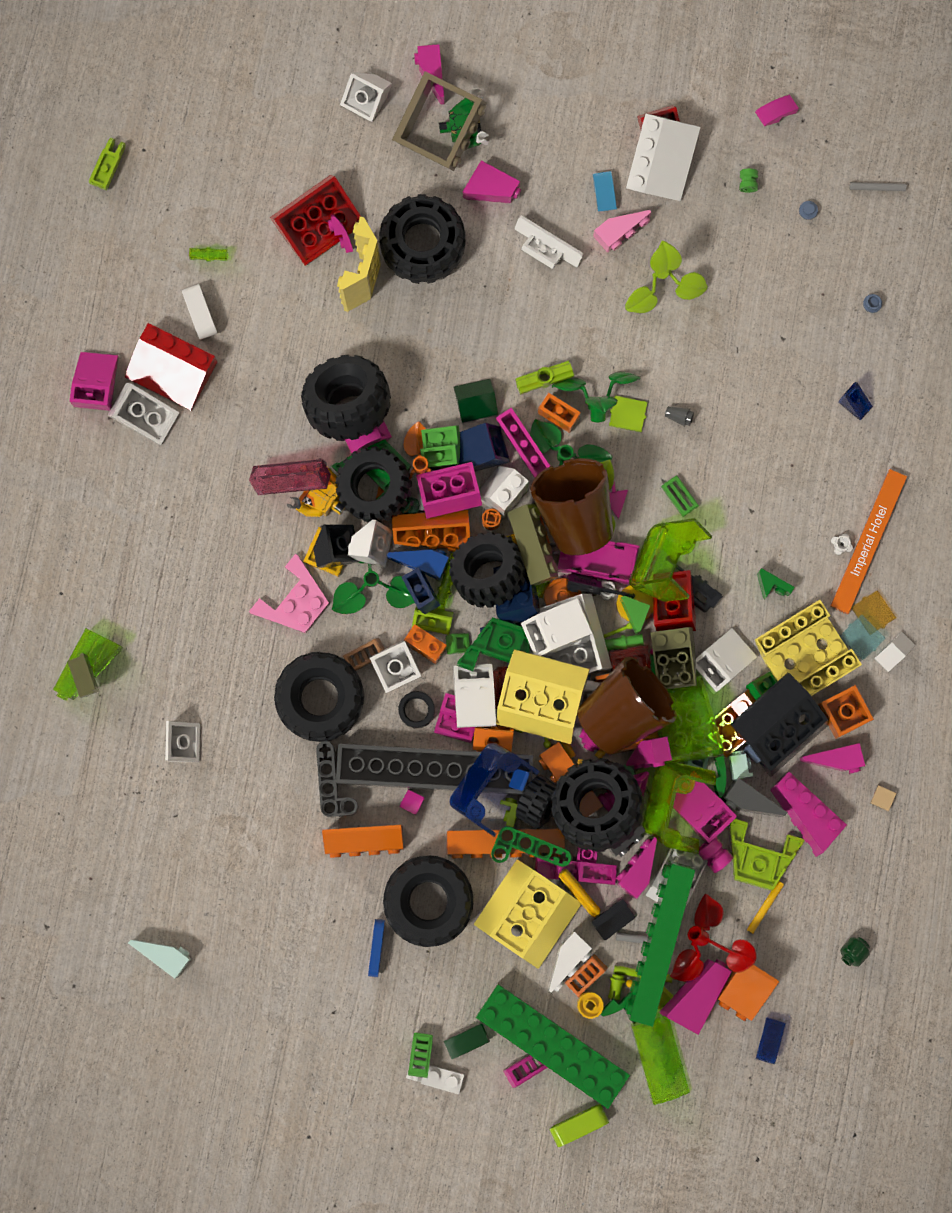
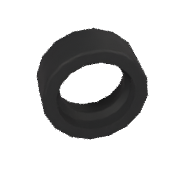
[398,691,435,729]

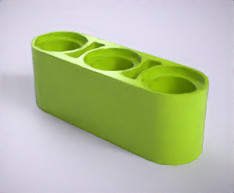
[549,1104,609,1147]

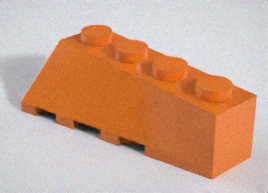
[392,510,470,552]

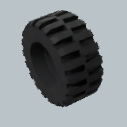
[335,447,412,523]
[449,532,527,608]

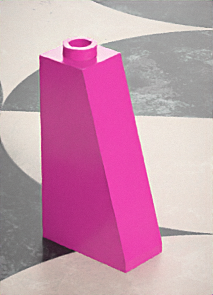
[659,959,732,1035]

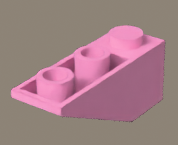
[593,210,651,253]

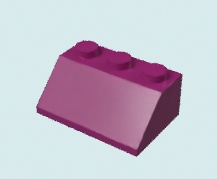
[416,462,482,519]

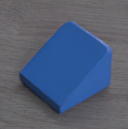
[509,769,530,792]

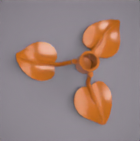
[376,422,444,500]

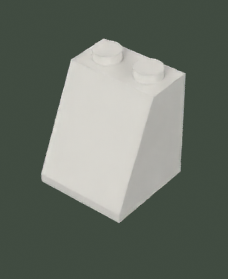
[479,466,529,519]

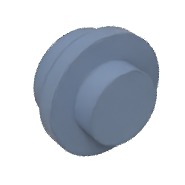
[799,201,818,220]
[863,294,882,313]

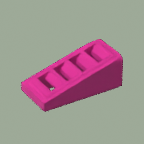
[503,1055,548,1088]

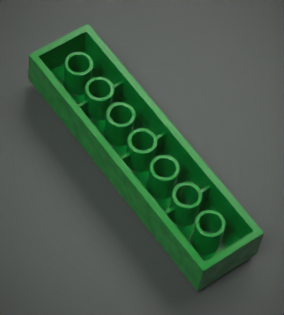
[625,861,695,1027]
[476,983,630,1109]

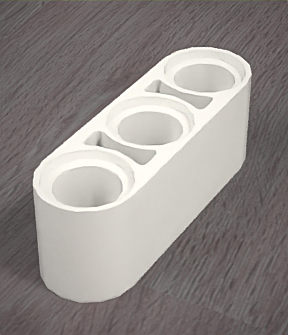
[181,284,218,340]

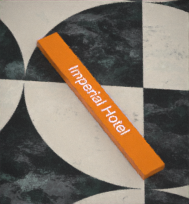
[830,469,907,615]

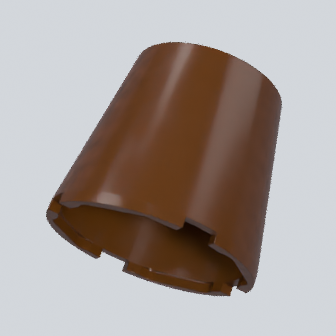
[530,458,613,555]
[577,657,677,754]

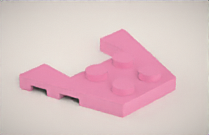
[249,554,329,633]

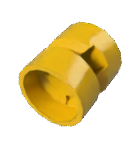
[577,991,603,1019]

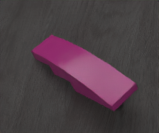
[535,858,617,885]

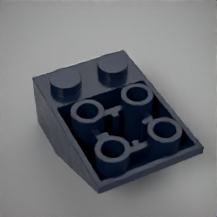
[493,566,540,624]

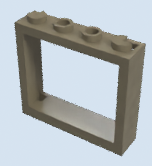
[392,71,487,171]

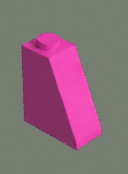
[463,160,521,203]

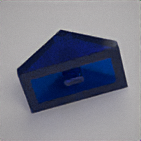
[838,382,873,420]

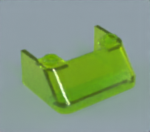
[629,518,712,602]
[643,761,716,854]

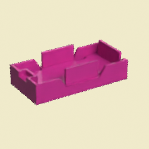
[558,541,640,585]

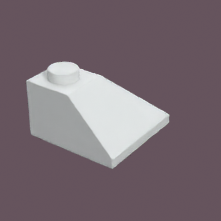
[340,72,392,122]
[348,520,393,568]

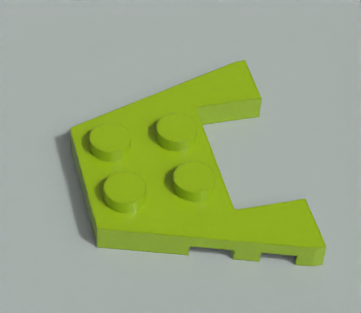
[730,819,804,891]

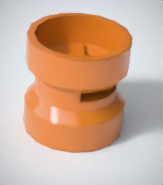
[482,509,501,531]

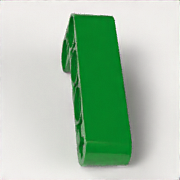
[491,827,571,867]

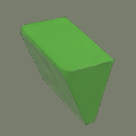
[445,633,470,655]

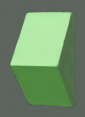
[620,596,650,634]

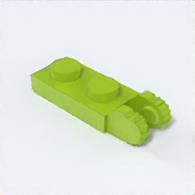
[89,138,126,191]

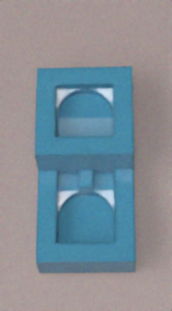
[592,171,617,212]

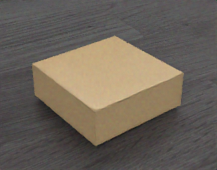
[870,785,896,811]

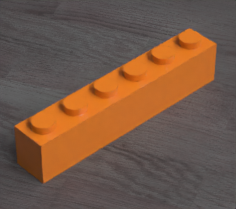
[447,829,565,859]

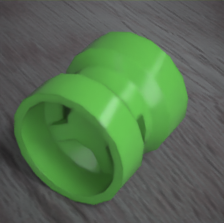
[739,168,758,193]

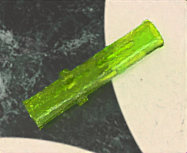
[436,553,454,611]

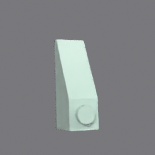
[128,940,192,979]

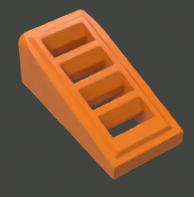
[565,954,608,997]

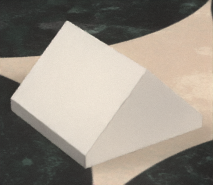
[165,721,200,762]

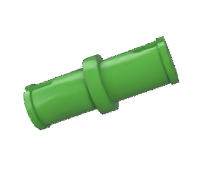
[604,634,644,651]

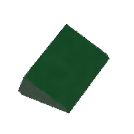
[453,379,498,423]

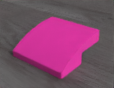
[434,693,475,743]

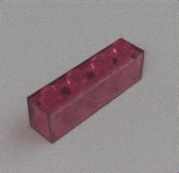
[249,459,331,495]

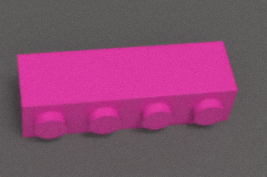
[496,407,550,478]

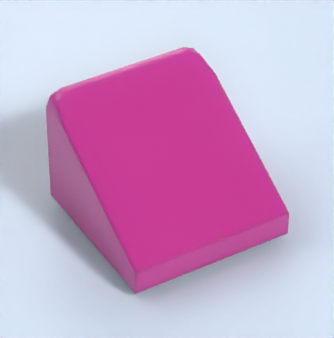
[399,790,425,815]

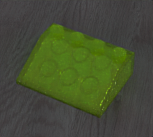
[657,675,724,764]

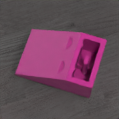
[69,352,118,411]
[665,773,737,843]
[616,837,657,899]

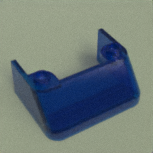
[450,743,540,837]

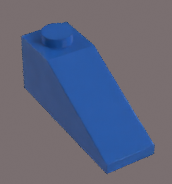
[387,549,449,581]

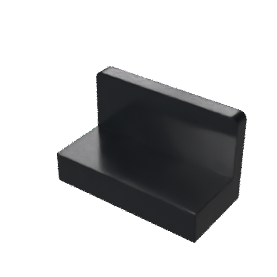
[591,899,635,940]

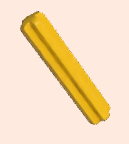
[559,869,601,917]

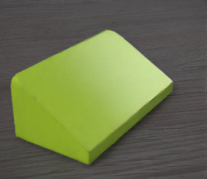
[412,606,454,635]

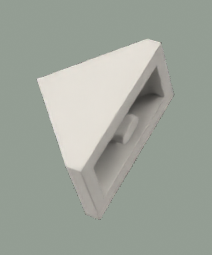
[874,632,915,672]

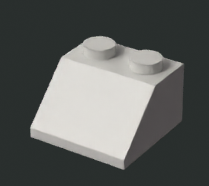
[370,641,421,693]

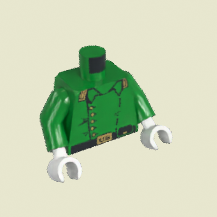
[439,88,489,149]

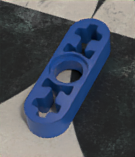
[368,919,385,977]

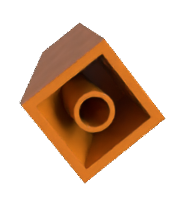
[717,965,779,1021]

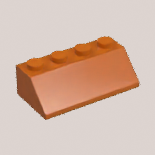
[322,825,404,858]

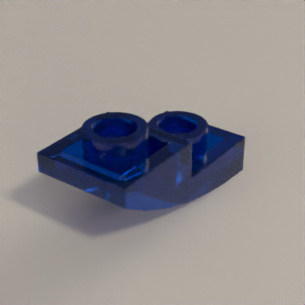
[755,1017,786,1065]

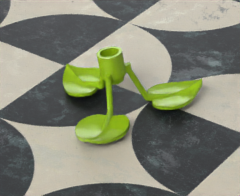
[625,240,708,313]

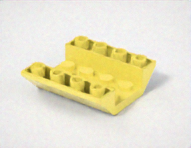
[337,217,381,312]
[755,600,862,696]
[496,649,590,744]
[473,859,581,969]

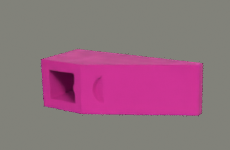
[626,737,672,769]

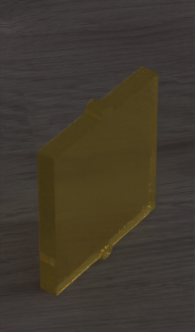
[851,590,896,635]

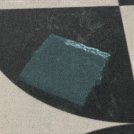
[840,615,886,660]

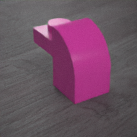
[345,422,392,453]

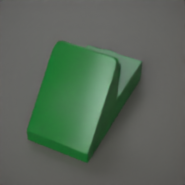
[757,568,795,600]
[746,671,777,700]

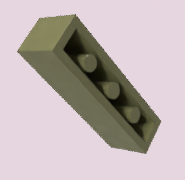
[507,504,559,585]

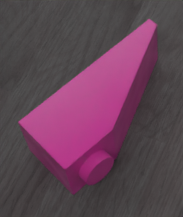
[414,44,444,105]
[800,743,865,774]

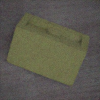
[67,653,100,698]

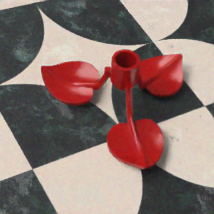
[670,894,757,982]

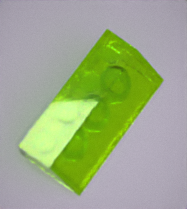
[630,1016,690,1105]

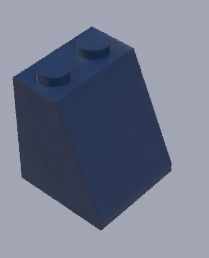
[451,422,510,472]

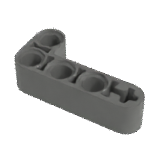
[316,741,359,817]

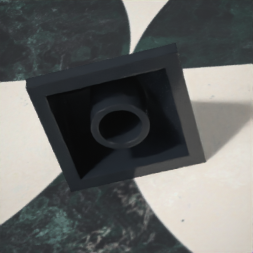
[314,524,360,568]

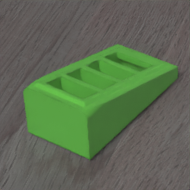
[408,1033,433,1078]

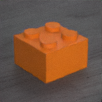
[817,685,874,739]

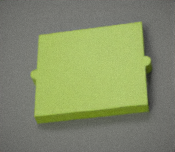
[609,396,647,433]

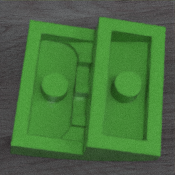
[420,425,460,467]

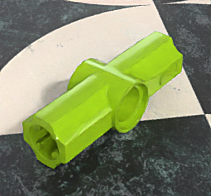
[515,361,574,395]

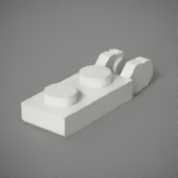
[406,1064,464,1094]

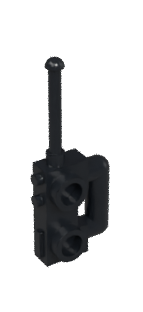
[665,556,723,613]
[566,573,635,599]

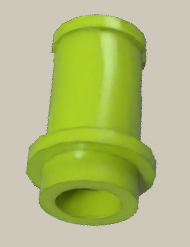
[608,974,625,1000]

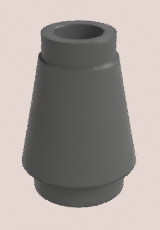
[665,406,694,427]

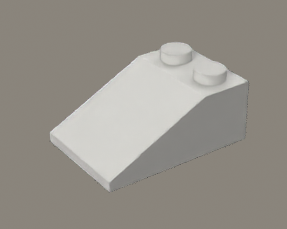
[108,383,180,445]

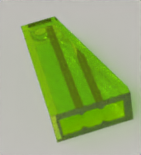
[53,628,123,701]

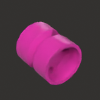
[696,837,733,873]

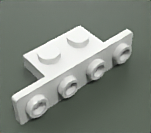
[515,215,584,269]

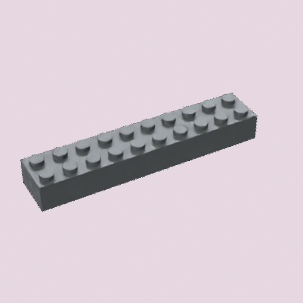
[336,744,534,795]

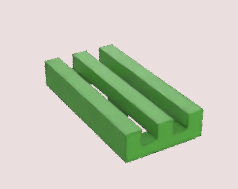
[661,475,699,517]

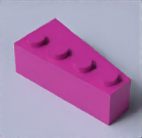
[770,772,847,857]

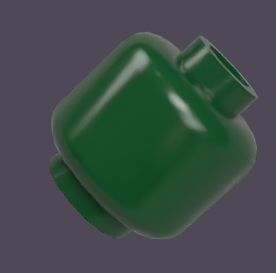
[840,937,870,967]

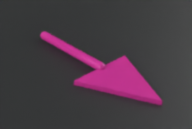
[609,481,628,519]

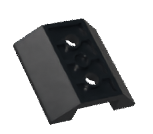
[730,673,828,777]

